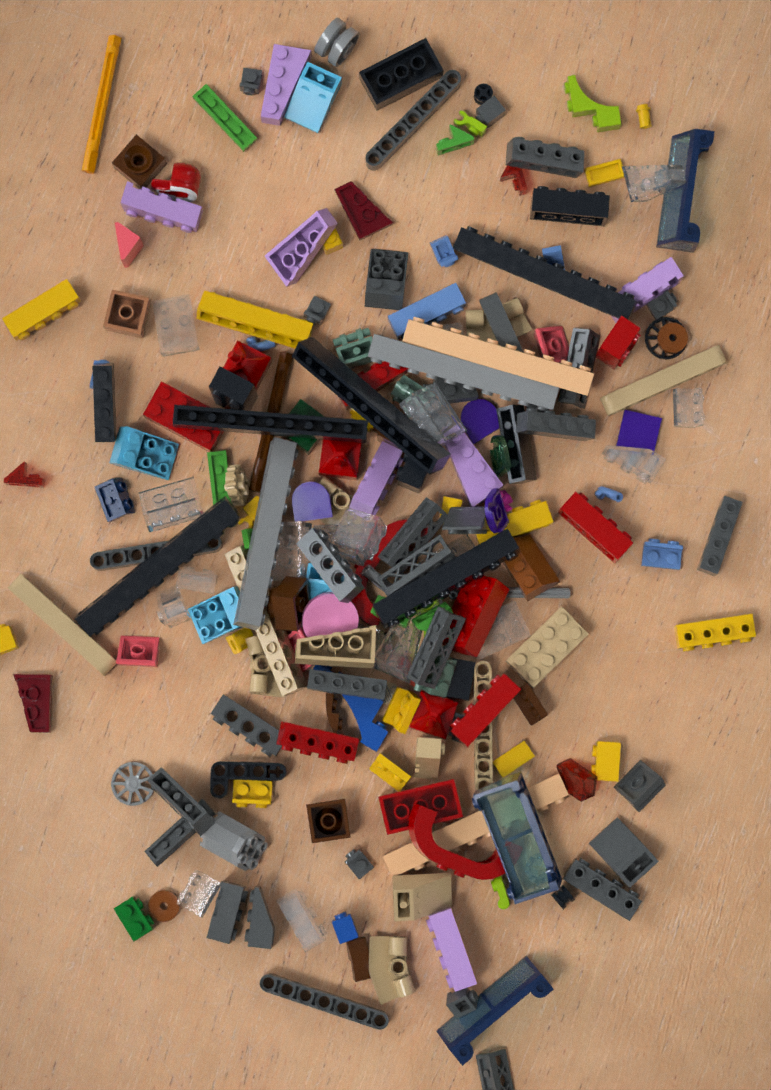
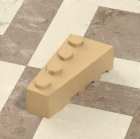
[295,625,376,668]
[414,737,445,780]

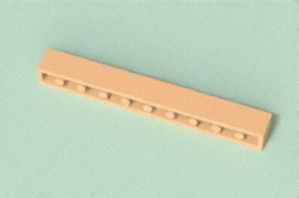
[402,317,594,396]
[383,774,569,876]

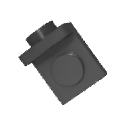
[239,68,262,96]
[646,290,677,320]
[303,296,331,325]
[344,849,374,879]

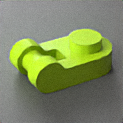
[491,876,510,910]

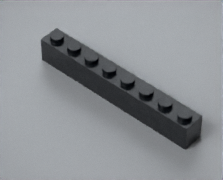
[373,528,519,629]

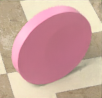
[302,592,359,637]

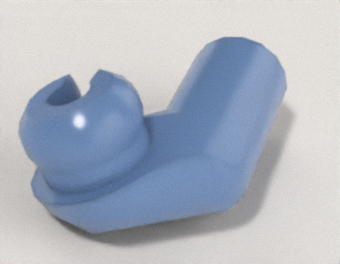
[246,336,275,352]
[595,486,623,502]

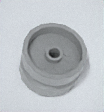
[314,18,360,67]

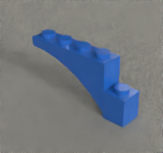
[313,665,388,752]

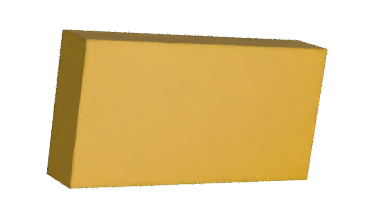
[584,159,626,188]
[493,741,535,778]

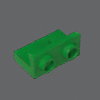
[114,896,155,942]

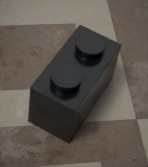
[446,658,476,701]

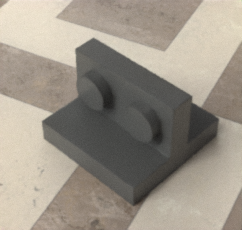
[614,760,666,812]

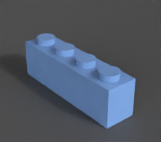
[388,283,466,339]

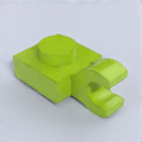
[454,110,487,137]

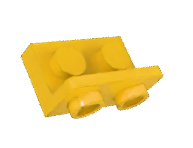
[382,687,421,734]
[369,753,411,792]
[232,780,273,808]

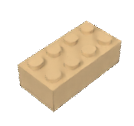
[505,606,588,689]

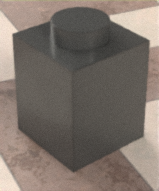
[475,96,506,128]

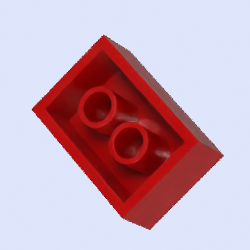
[596,315,641,370]

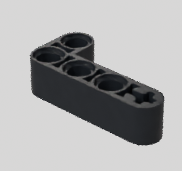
[210,761,287,799]

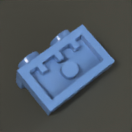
[641,539,683,570]

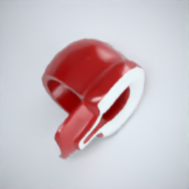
[151,162,201,203]

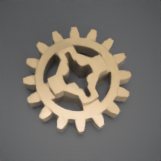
[224,464,250,507]

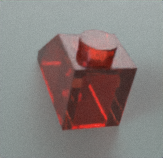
[556,758,597,802]

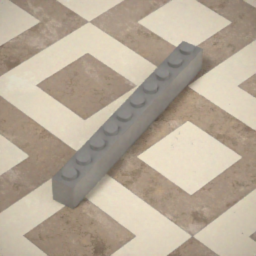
[368,333,559,411]
[233,437,298,630]

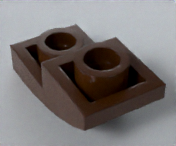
[326,693,343,734]
[346,936,371,982]

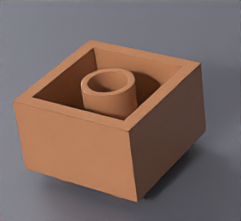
[103,290,151,339]

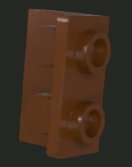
[513,682,548,726]

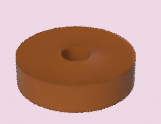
[657,323,688,354]
[148,890,180,922]

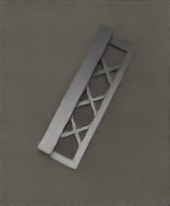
[558,328,600,409]
[378,497,448,575]
[377,535,456,596]
[407,606,466,689]
[144,799,216,867]
[476,1049,514,1090]

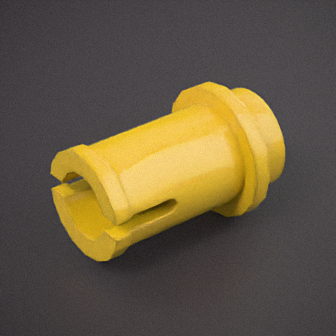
[636,104,652,129]

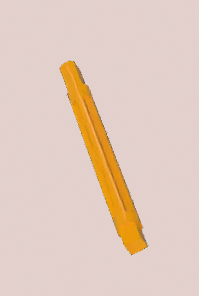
[81,35,122,174]

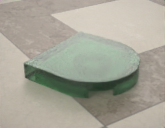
[490,435,512,477]

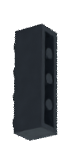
[92,363,117,442]
[496,405,537,484]

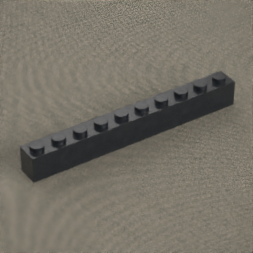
[453,226,637,321]
[292,337,451,474]
[173,405,368,443]
[75,496,240,636]

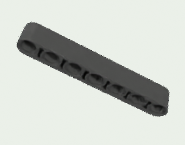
[365,70,461,171]
[479,292,550,413]
[90,537,222,571]
[260,973,389,1030]

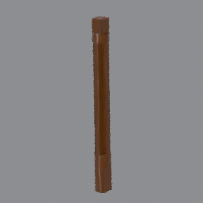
[249,352,293,493]

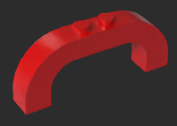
[351,520,428,628]
[409,803,523,880]

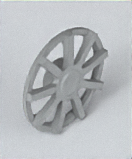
[111,762,154,806]

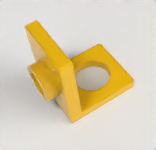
[225,628,253,654]

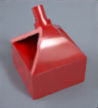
[223,340,272,392]
[319,440,362,480]
[409,690,458,740]

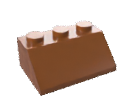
[502,535,560,602]

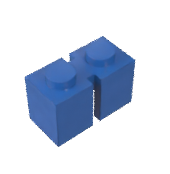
[332,911,359,944]

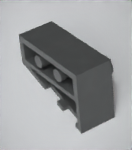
[207,880,248,944]

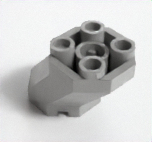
[200,811,268,871]

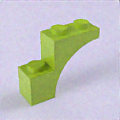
[564,75,621,133]

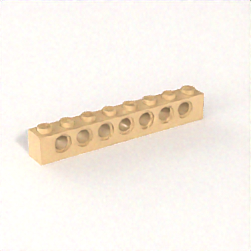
[225,546,307,696]

